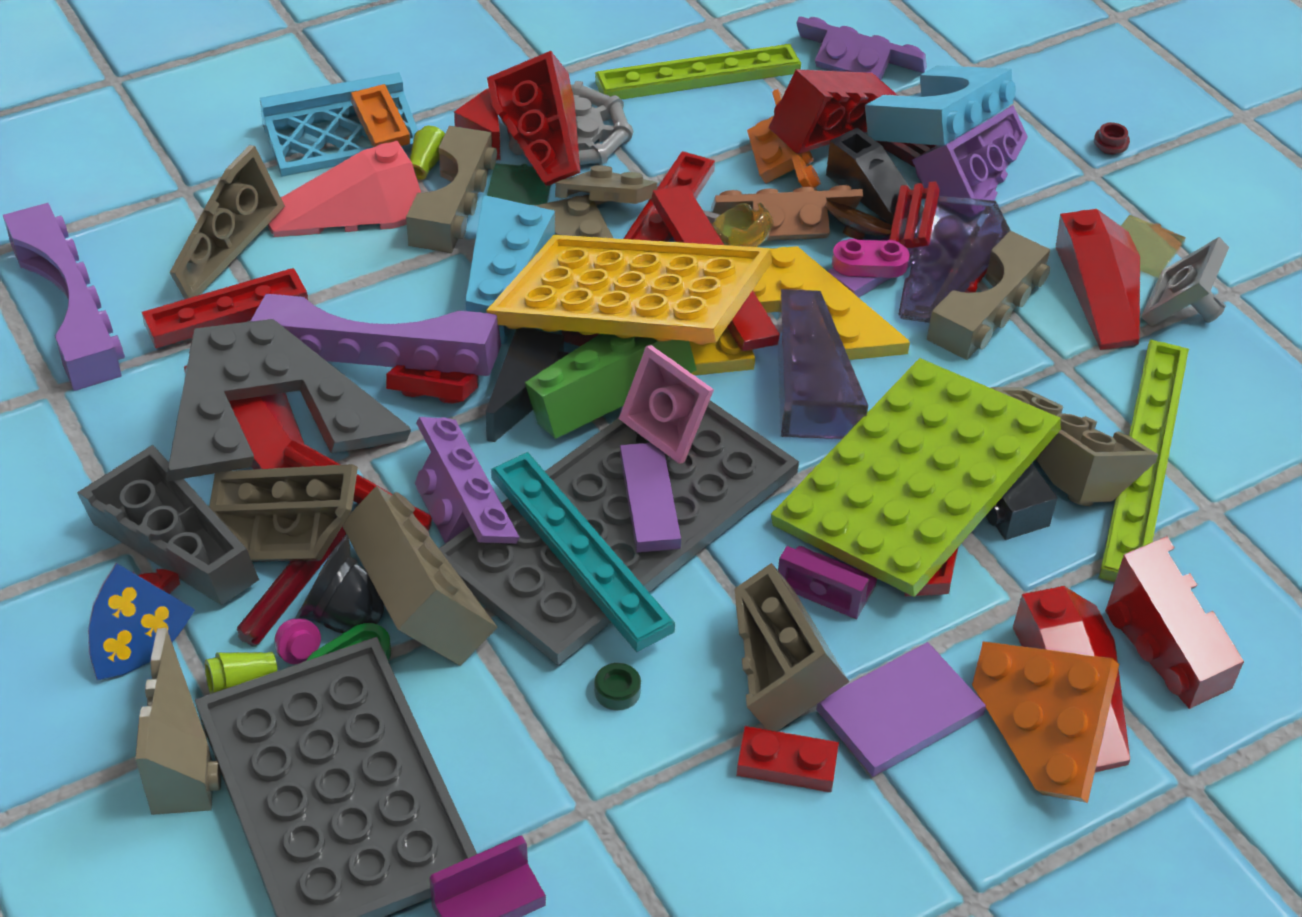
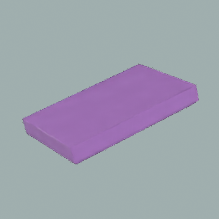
[816,642,986,777]

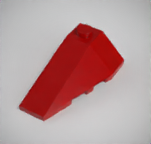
[487,51,580,186]
[1055,209,1140,350]
[184,365,304,470]
[1013,586,1130,772]

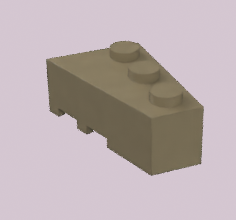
[734,563,849,731]

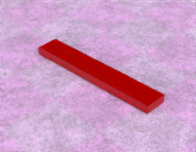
[651,185,780,351]

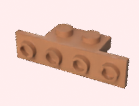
[711,185,863,241]

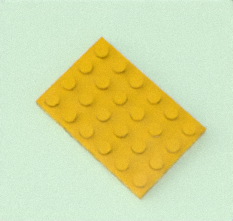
[486,235,772,345]

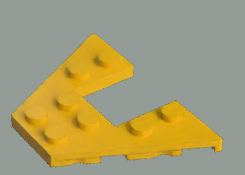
[689,246,910,375]

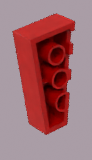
[768,69,898,154]

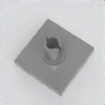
[1141,237,1229,327]

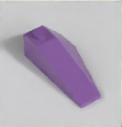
[912,105,1028,214]

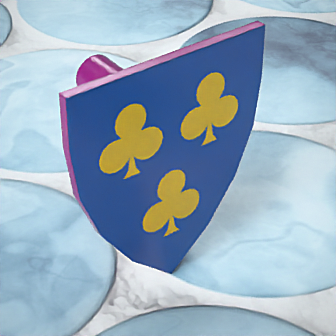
[88,563,195,680]

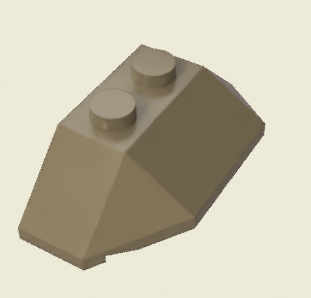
[209,464,358,562]

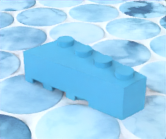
[466,195,555,344]

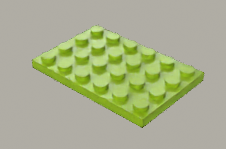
[771,358,1061,597]

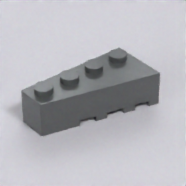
[77,445,259,605]

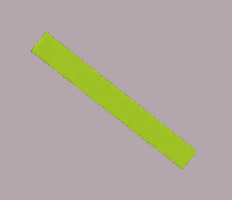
[1099,340,1189,582]

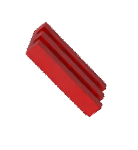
[889,181,940,248]

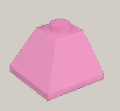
[618,345,714,464]

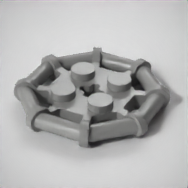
[501,81,633,165]

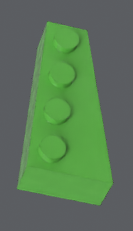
[525,334,697,439]

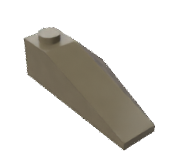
[169,145,285,299]
[991,387,1158,506]
[135,628,221,815]

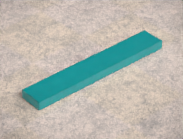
[491,452,675,653]

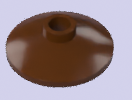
[825,201,892,240]

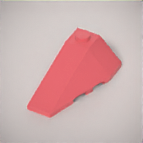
[267,141,421,237]

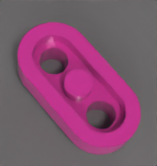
[832,239,910,278]

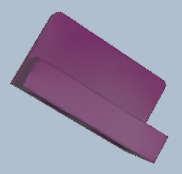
[778,546,877,620]
[429,835,546,917]

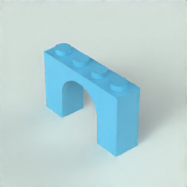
[865,65,1016,146]

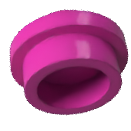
[275,619,321,664]

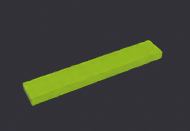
[595,44,801,100]

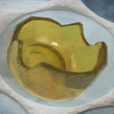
[712,203,774,247]

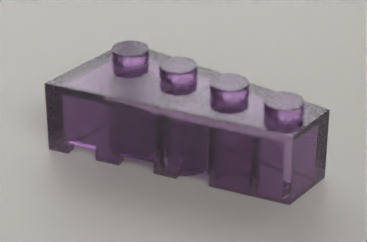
[777,289,869,439]

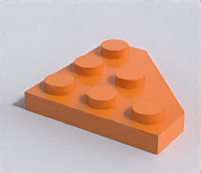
[972,641,1119,803]

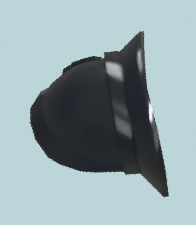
[294,536,384,633]

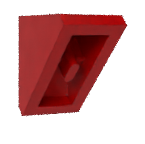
[454,88,501,161]

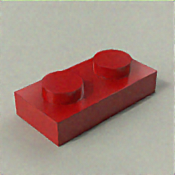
[386,365,478,403]
[736,726,839,792]

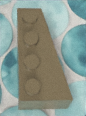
[342,486,498,666]

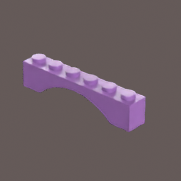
[3,202,125,391]
[250,294,501,376]

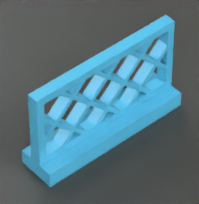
[259,72,418,177]

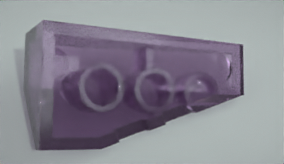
[898,196,1010,323]

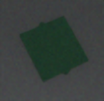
[487,163,552,206]

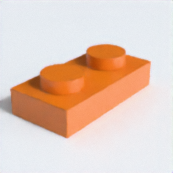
[351,84,410,147]

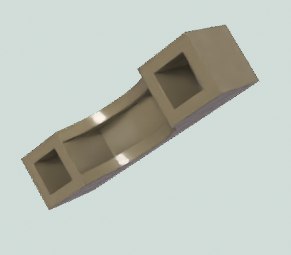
[406,126,497,253]
[927,230,1050,360]

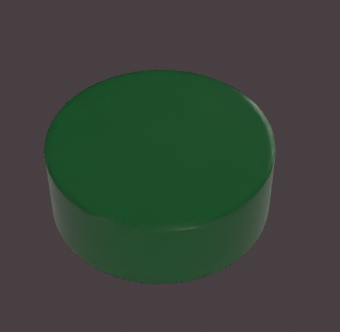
[594,663,641,710]

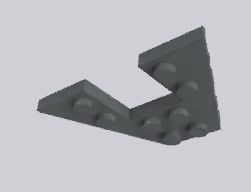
[166,319,411,481]

